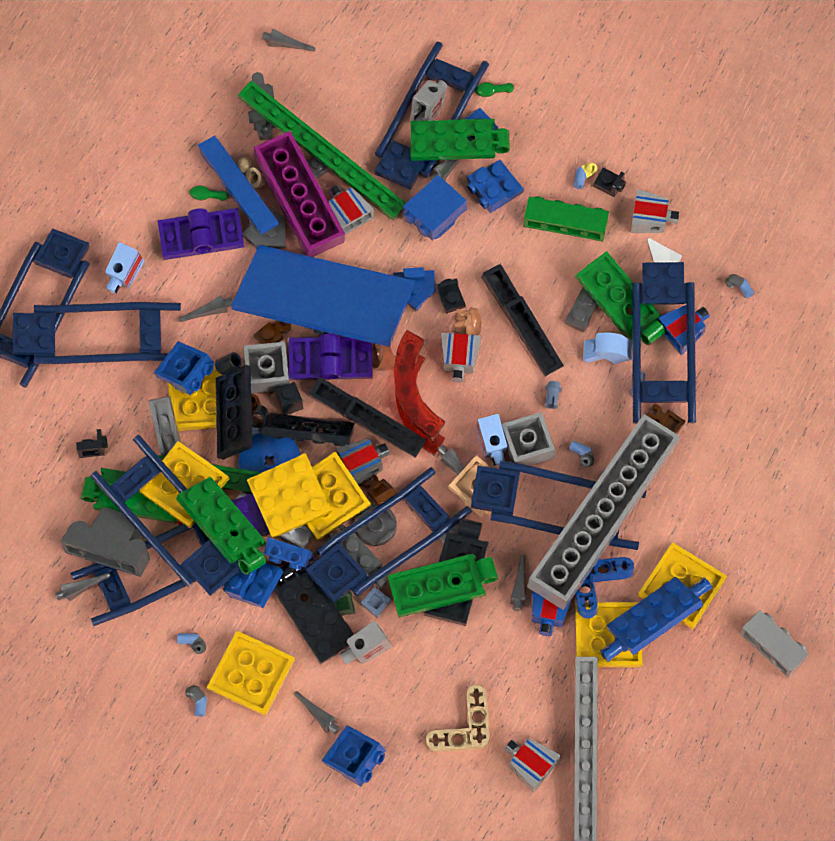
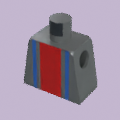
[336,439,390,487]

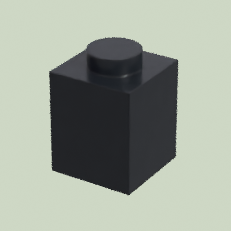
[275,382,304,415]

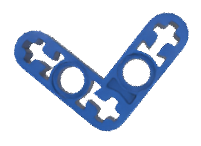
[575,557,634,618]

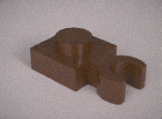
[254,320,292,344]
[646,404,686,434]
[363,475,396,505]

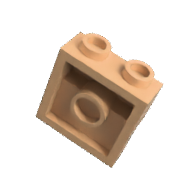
[449,456,491,517]

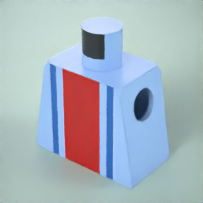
[105,242,145,294]
[476,414,507,467]

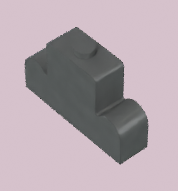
[61,507,150,577]

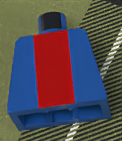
[658,305,710,355]
[532,591,573,636]

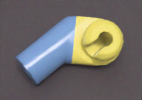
[574,162,597,189]

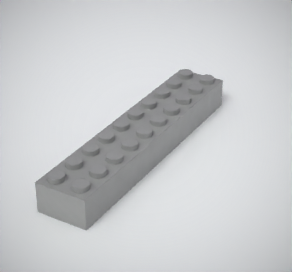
[527,414,680,610]

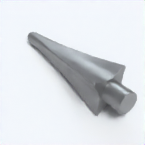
[262,29,316,51]
[430,159,460,180]
[179,295,233,322]
[437,445,464,475]
[510,555,526,611]
[55,573,110,601]
[294,691,340,735]

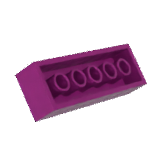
[253,131,345,257]

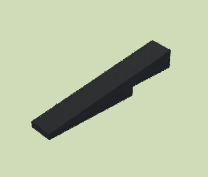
[481,263,564,377]
[309,377,427,458]

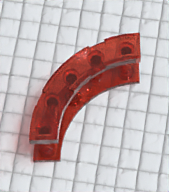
[394,330,445,456]

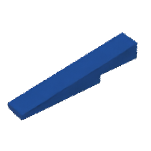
[198,135,279,234]

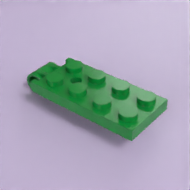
[410,119,510,161]
[575,251,665,346]
[81,468,178,524]
[176,476,266,575]
[387,554,498,618]

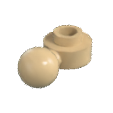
[237,157,266,188]

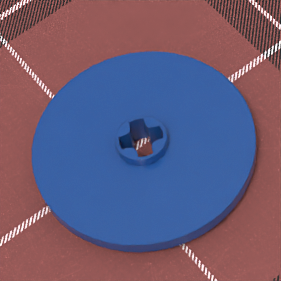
[238,433,301,473]

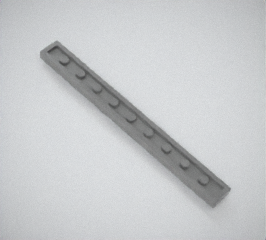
[574,657,598,841]

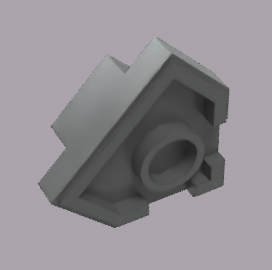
[242,207,286,249]

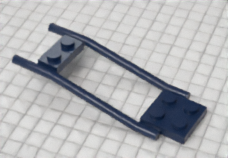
[375,41,489,190]
[0,228,90,388]
[632,262,696,424]
[13,302,181,364]
[90,435,240,596]
[471,460,647,550]
[306,467,472,603]
[70,522,237,627]

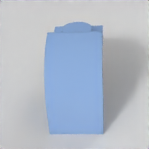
[583,333,632,364]

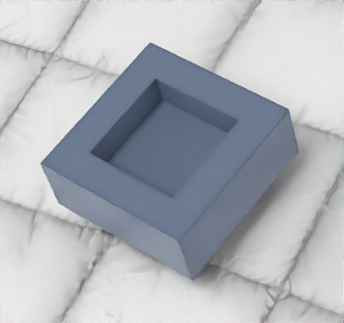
[361,587,391,618]

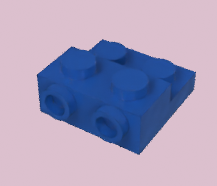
[466,160,524,213]
[154,341,214,395]
[263,537,318,570]
[223,560,284,608]
[322,725,386,787]

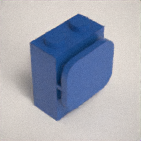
[403,175,467,241]

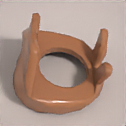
[454,307,482,335]
[372,343,404,370]

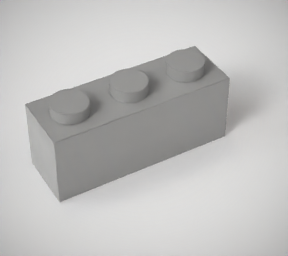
[740,610,809,678]

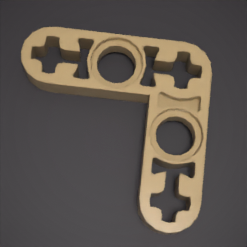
[426,685,489,752]

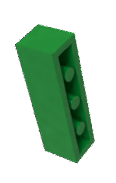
[524,196,609,242]

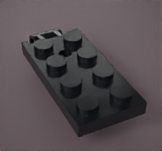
[215,352,253,460]
[252,405,355,446]
[424,518,489,626]
[273,562,354,664]

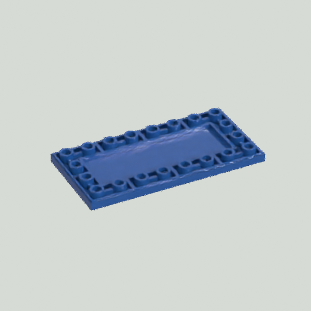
[231,245,415,347]

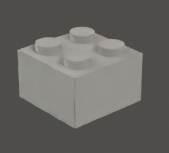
[244,342,290,393]
[501,412,555,466]

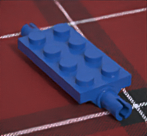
[600,577,712,662]

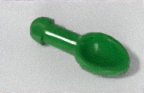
[475,82,514,97]
[189,185,228,201]

